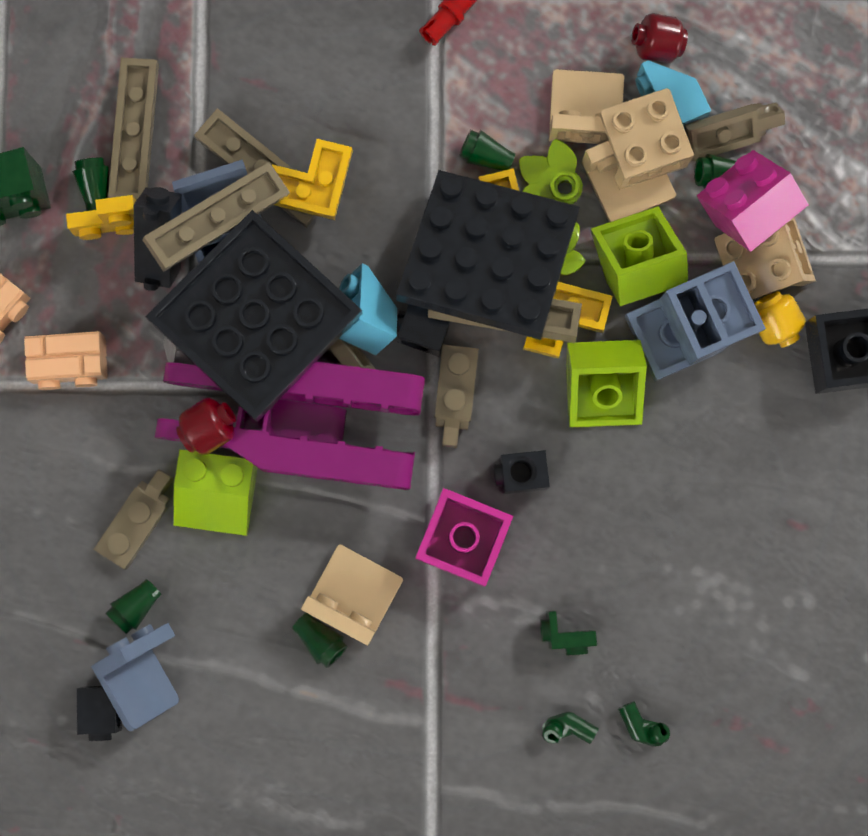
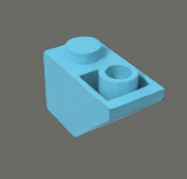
[635,60,711,129]
[339,263,397,355]

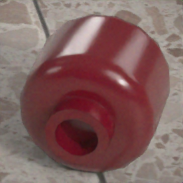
[631,13,688,64]
[176,398,236,455]

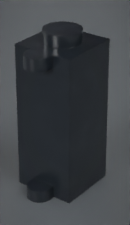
[134,187,182,291]

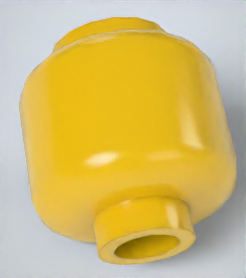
[754,291,806,348]

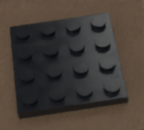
[396,170,580,340]
[145,210,363,422]

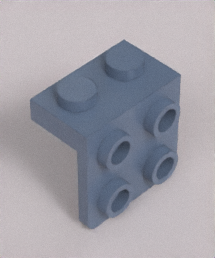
[91,623,179,731]

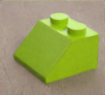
[591,206,688,306]
[566,340,647,428]
[173,449,258,536]

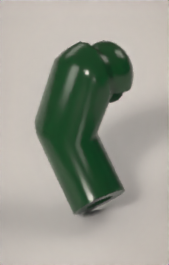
[618,701,670,747]
[542,712,599,744]

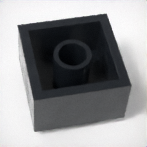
[805,309,868,394]

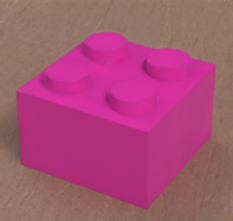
[696,150,809,252]
[415,488,513,587]

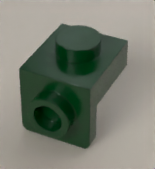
[540,611,597,655]

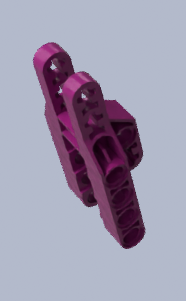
[154,362,425,490]

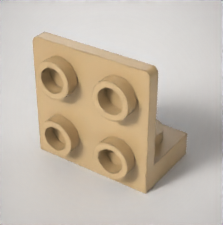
[549,69,624,144]
[600,88,694,190]
[581,140,676,222]
[715,217,816,300]
[301,545,403,646]

